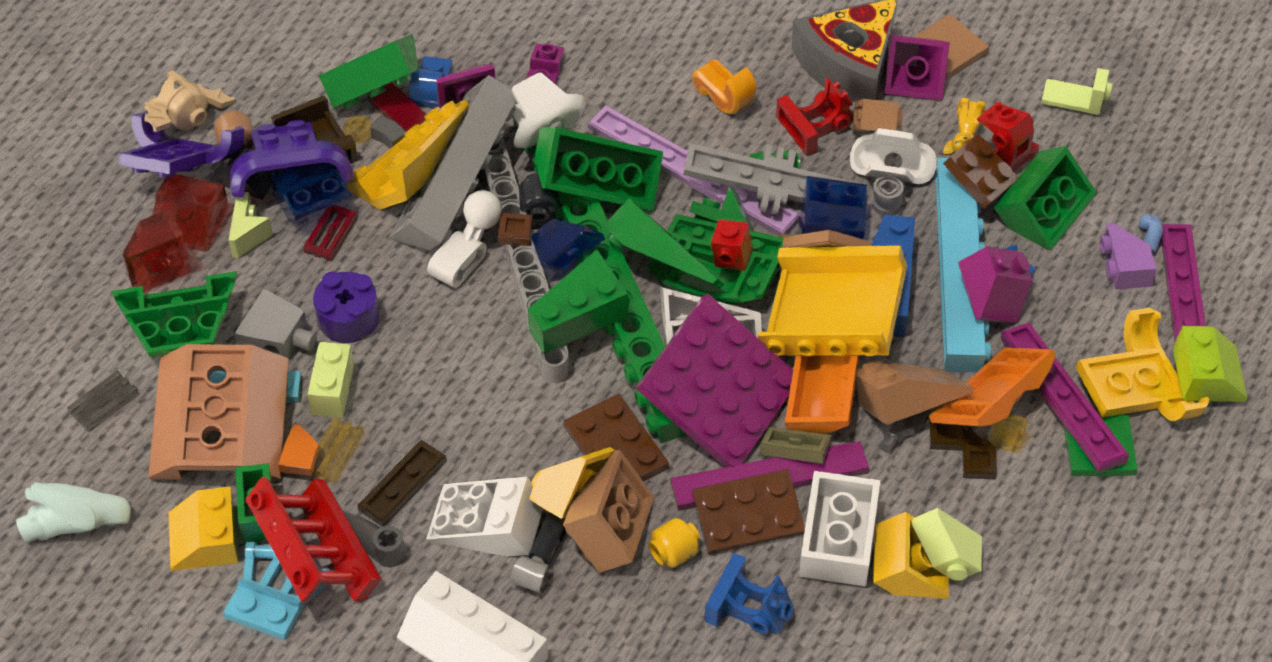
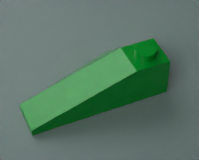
[604,198,724,289]

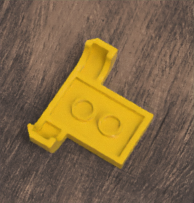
[1075,308,1210,421]

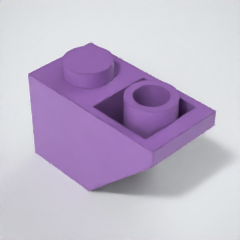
[1099,223,1156,290]

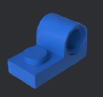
[409,56,453,109]

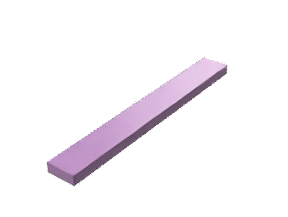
[588,106,800,238]

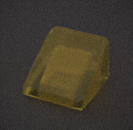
[989,414,1028,454]

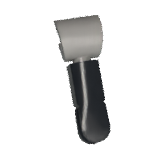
[510,512,566,592]

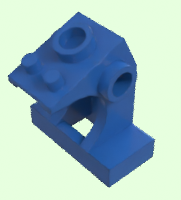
[704,553,794,634]

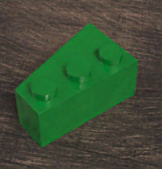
[528,250,628,354]

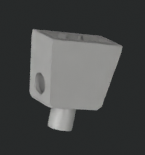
[235,289,317,358]

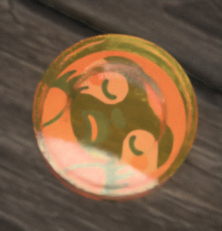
[343,116,372,144]

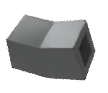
[370,115,406,149]

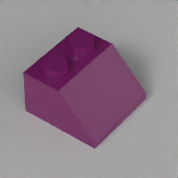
[958,246,1033,324]

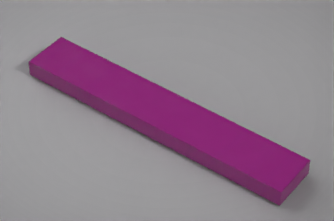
[1161,224,1206,343]
[1000,322,1129,473]
[670,441,869,511]

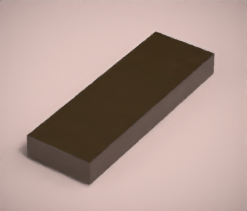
[357,440,447,527]

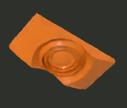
[929,347,1056,426]

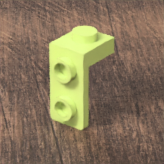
[1042,68,1112,115]

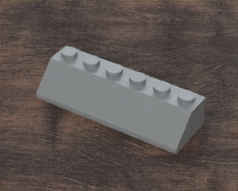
[389,75,517,250]

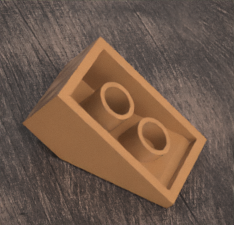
[855,361,974,425]
[563,449,654,573]

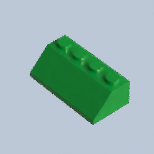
[535,127,664,211]

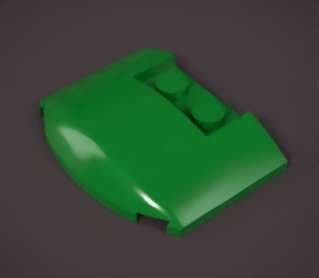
[648,214,783,304]

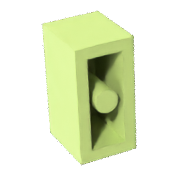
[307,342,354,418]

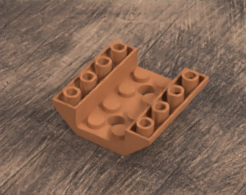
[148,344,289,481]

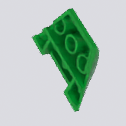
[111,271,238,357]

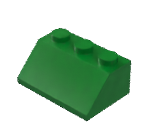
[318,34,419,109]
[994,146,1097,250]

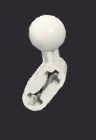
[427,190,502,288]

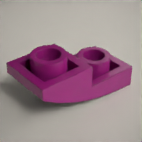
[525,43,564,85]

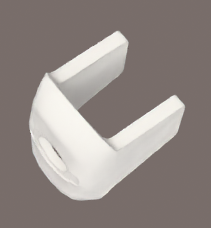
[512,73,586,148]
[850,128,937,184]

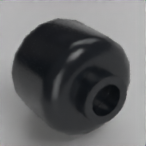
[519,173,559,221]

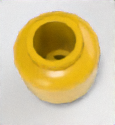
[648,518,700,568]

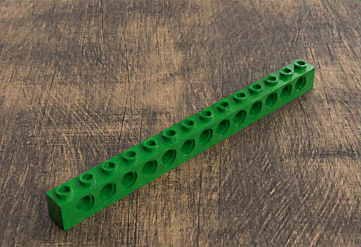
[513,102,688,443]

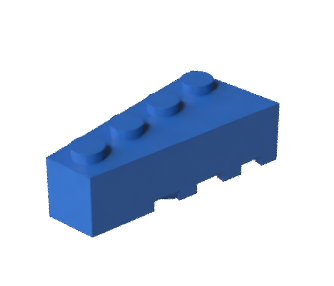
[871,215,915,337]

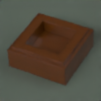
[498,213,533,246]

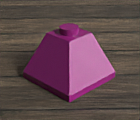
[884,34,950,100]
[436,64,495,108]

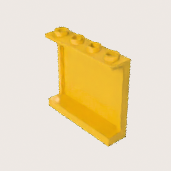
[757,246,907,356]

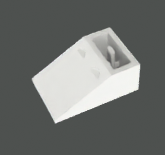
[426,477,543,557]

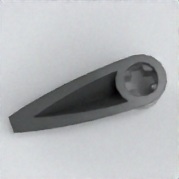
[342,510,405,568]

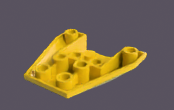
[345,100,469,210]

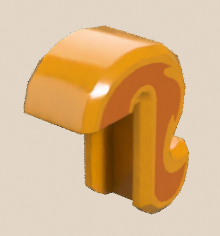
[692,59,757,114]

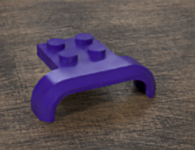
[119,112,244,177]
[229,120,354,198]

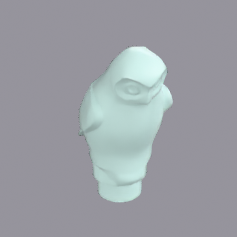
[16,482,131,543]

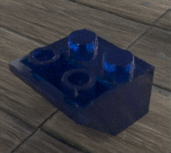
[270,162,351,220]
[798,176,867,240]

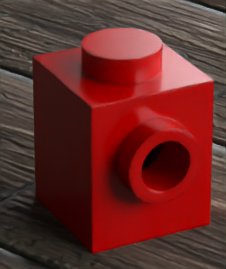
[711,219,753,271]

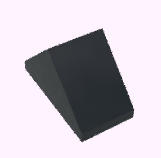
[209,148,277,200]

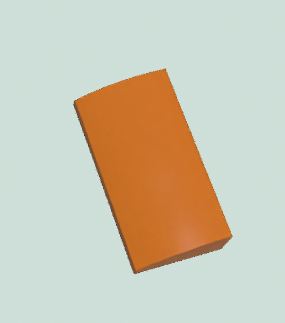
[785,355,860,434]

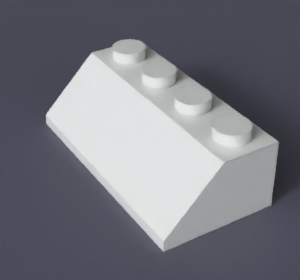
[397,571,548,662]

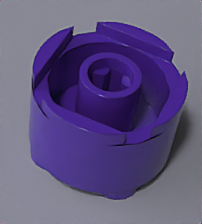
[313,271,379,343]

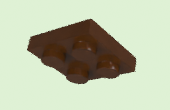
[943,133,1018,209]

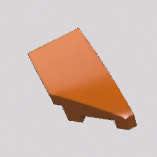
[278,424,319,476]

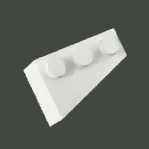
[660,287,762,347]

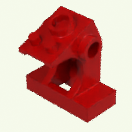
[776,78,853,156]
[977,102,1039,172]

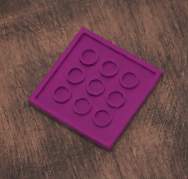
[636,293,793,468]

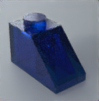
[531,219,605,274]

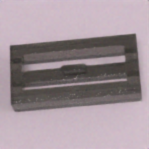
[67,370,139,432]

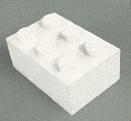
[799,471,880,587]

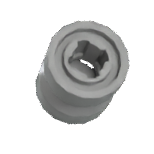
[871,175,904,216]

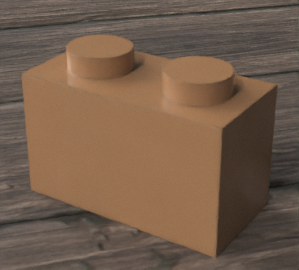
[852,99,903,133]

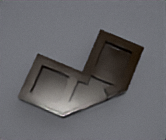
[929,421,997,480]

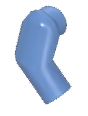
[1139,214,1163,254]

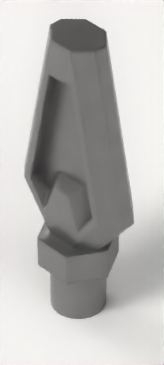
[879,411,924,452]

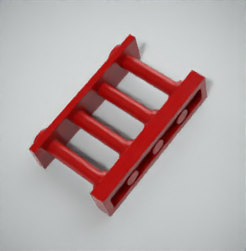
[245,477,381,602]

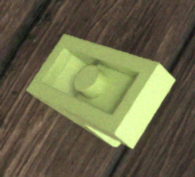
[229,192,273,258]

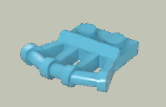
[223,542,331,640]

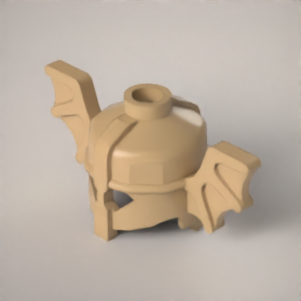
[144,70,235,132]

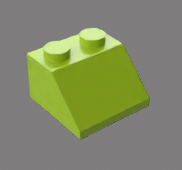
[1173,326,1248,402]

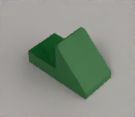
[689,187,753,231]

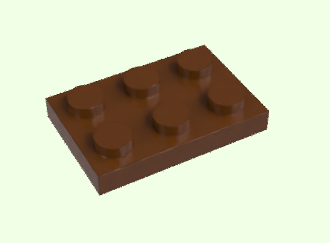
[563,393,669,481]
[692,469,805,554]

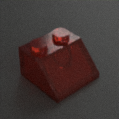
[149,174,229,252]
[122,209,192,291]

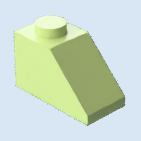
[912,508,982,581]

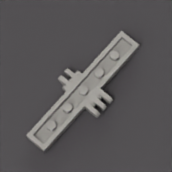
[683,143,866,216]

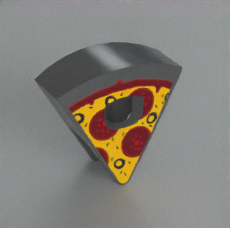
[791,0,898,102]

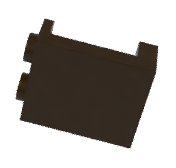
[271,96,358,183]

